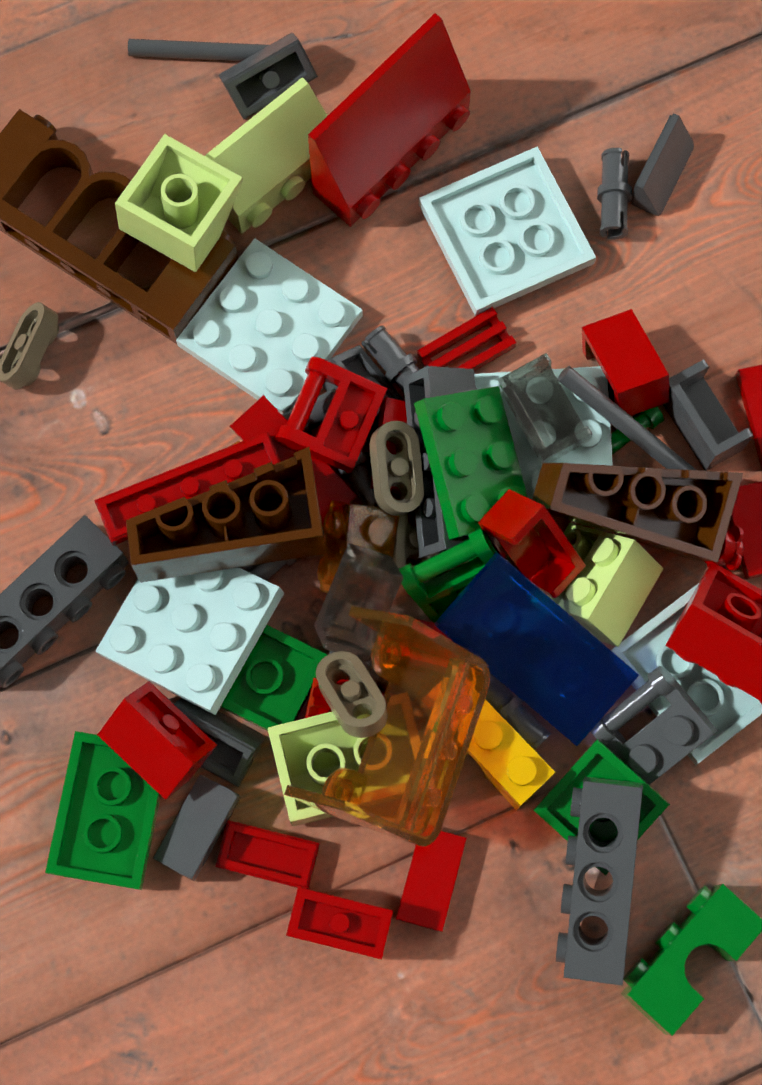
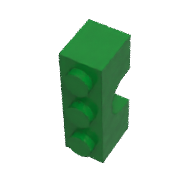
[621,884,762,1036]

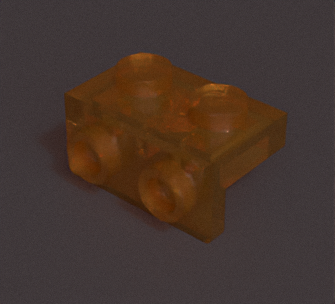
[317,500,399,601]

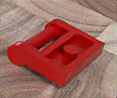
[275,357,388,473]

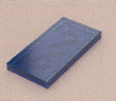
[434,552,639,746]

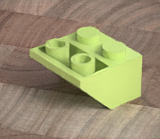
[525,523,664,647]

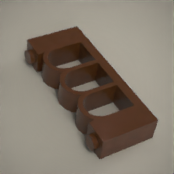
[0,109,238,344]

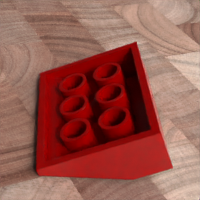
[308,13,471,227]

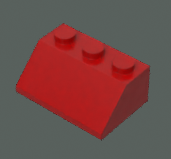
[665,562,762,704]

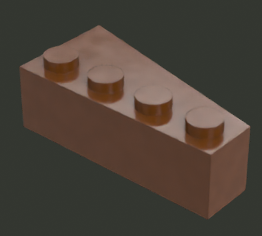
[126,447,326,583]
[532,463,743,563]

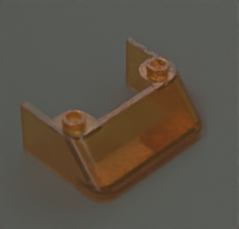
[284,606,490,846]

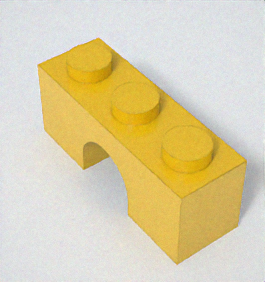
[420,668,556,810]

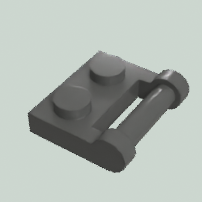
[589,666,718,785]

